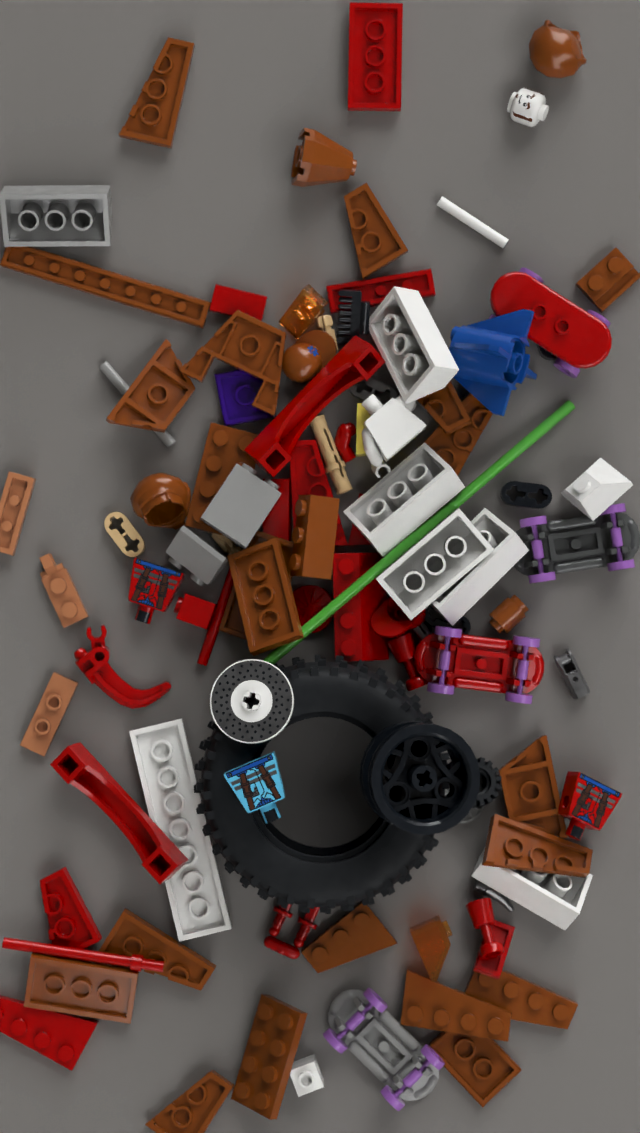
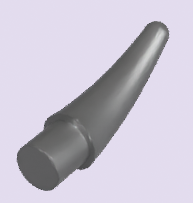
[473,880,514,912]

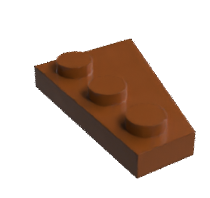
[301,902,398,973]

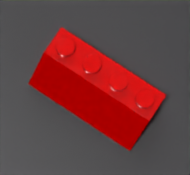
[333,553,389,661]

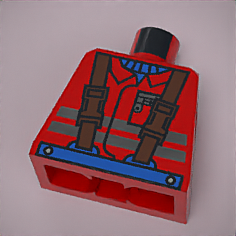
[128,558,185,624]
[558,771,622,841]

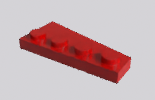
[290,440,348,546]

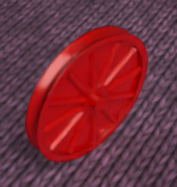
[293,585,334,633]

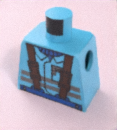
[224,751,285,824]

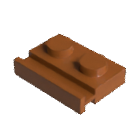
[576,248,640,313]

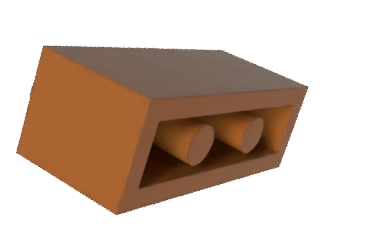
[289,495,340,580]

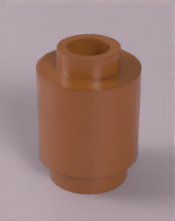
[489,595,529,634]

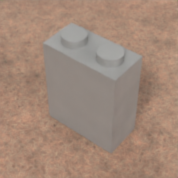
[200,463,282,549]

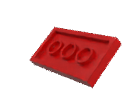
[348,2,403,111]

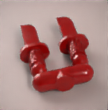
[264,904,320,959]

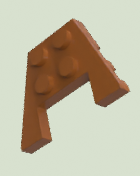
[180,310,286,417]

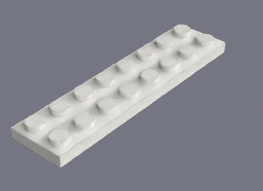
[129,718,232,942]

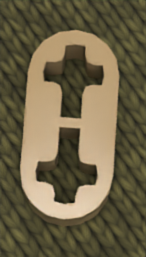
[104,512,145,557]

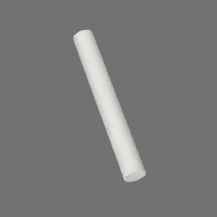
[437,196,509,248]

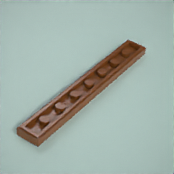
[0,247,211,329]

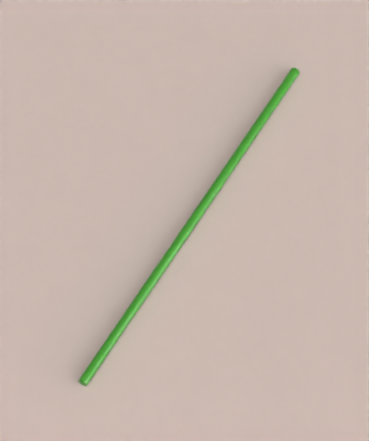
[263,400,575,665]

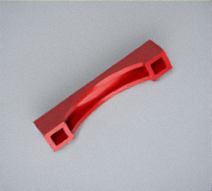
[244,335,385,478]
[50,742,188,884]

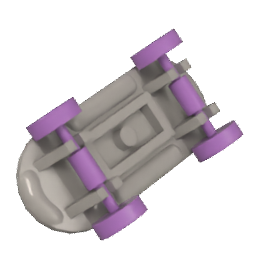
[323,987,445,1111]

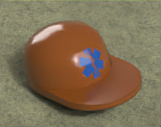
[282,330,337,383]

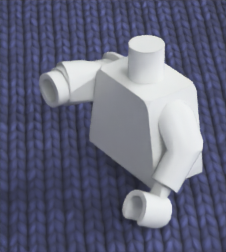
[361,394,427,478]

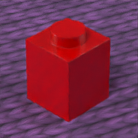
[174,593,217,629]

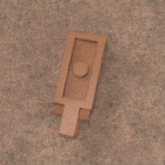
[39,553,89,628]

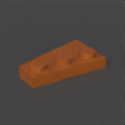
[344,183,408,280]
[145,1070,234,1133]

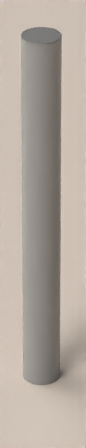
[99,361,176,448]

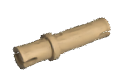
[310,415,353,495]

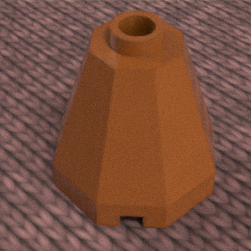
[291,128,357,187]

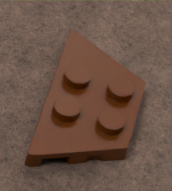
[106,339,196,433]
[498,735,568,838]

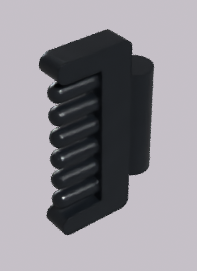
[336,289,370,344]

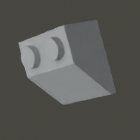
[166,525,228,586]

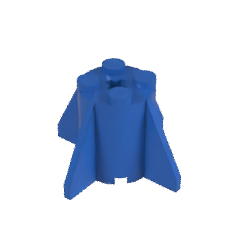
[449,309,537,416]

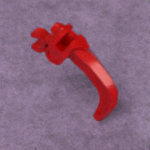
[74,625,171,709]

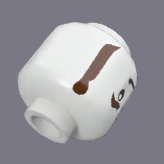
[507,88,549,127]

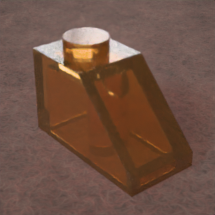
[409,915,453,982]

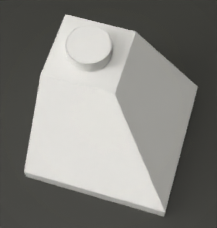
[561,458,633,521]

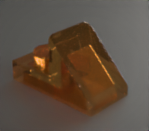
[279,284,328,340]

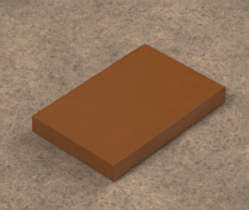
[428,1031,521,1107]

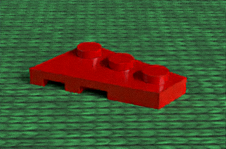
[40,866,102,958]

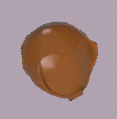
[529,20,587,79]
[130,472,191,530]

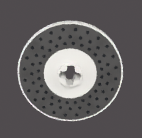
[210,659,294,744]

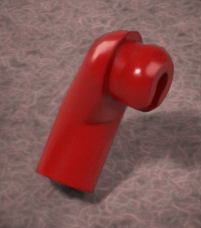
[334,422,356,464]

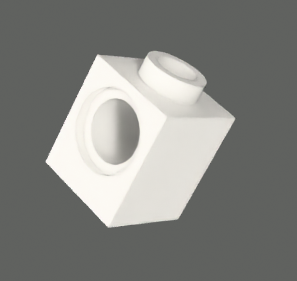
[290,1054,324,1097]

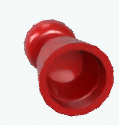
[386,632,428,691]
[466,898,505,959]

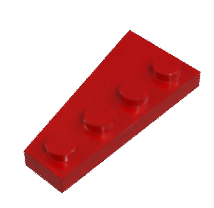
[0,995,99,1071]

